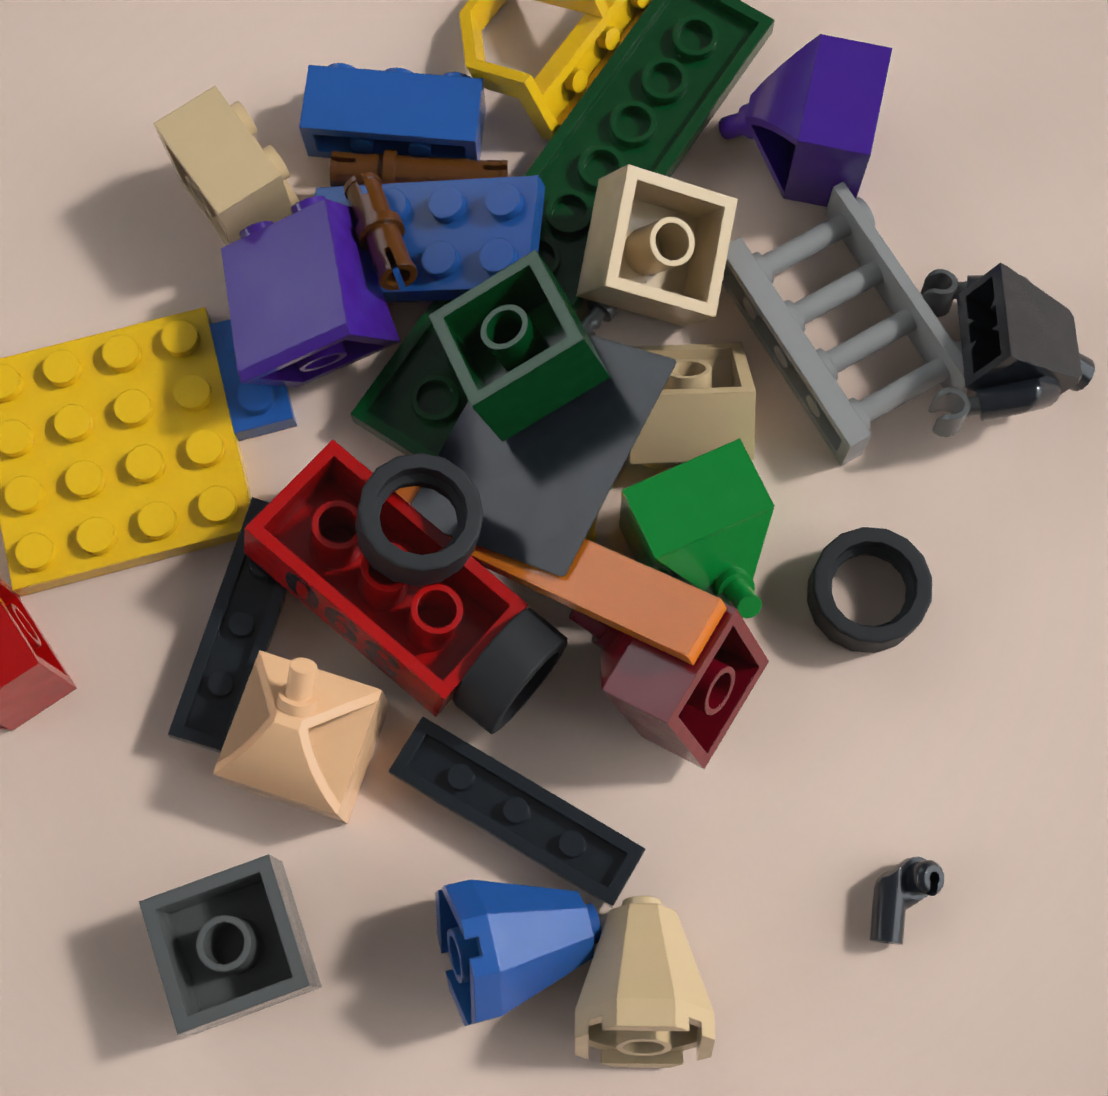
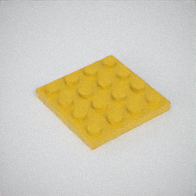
[0,307,252,597]

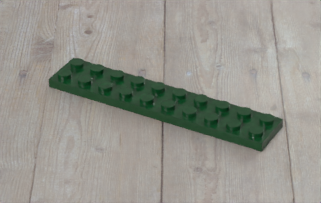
[350,0,775,457]

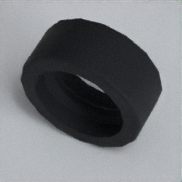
[355,453,484,586]
[807,527,932,653]
[453,608,568,734]

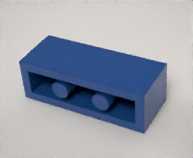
[299,63,486,160]

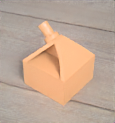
[213,650,390,824]

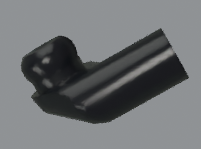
[869,857,945,945]

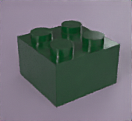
[428,249,610,442]

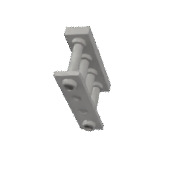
[722,182,969,466]

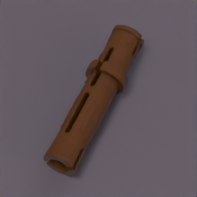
[330,149,508,187]

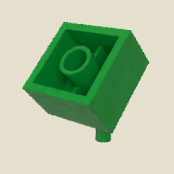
[619,438,775,619]

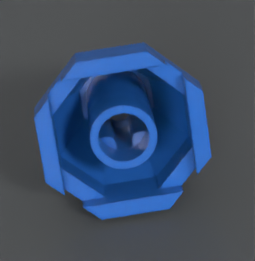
[435,879,602,1026]

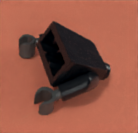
[921,262,1095,437]

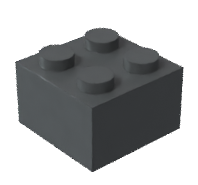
[139,854,322,1035]

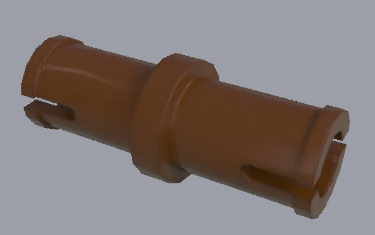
[343,172,418,291]

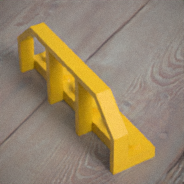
[459,0,652,141]

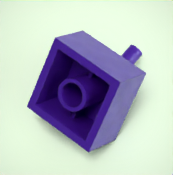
[719,34,892,207]

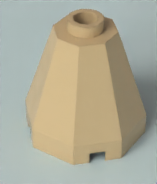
[575,895,715,1068]

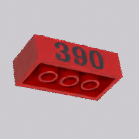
[244,439,528,717]

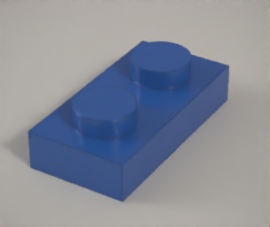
[209,319,297,441]

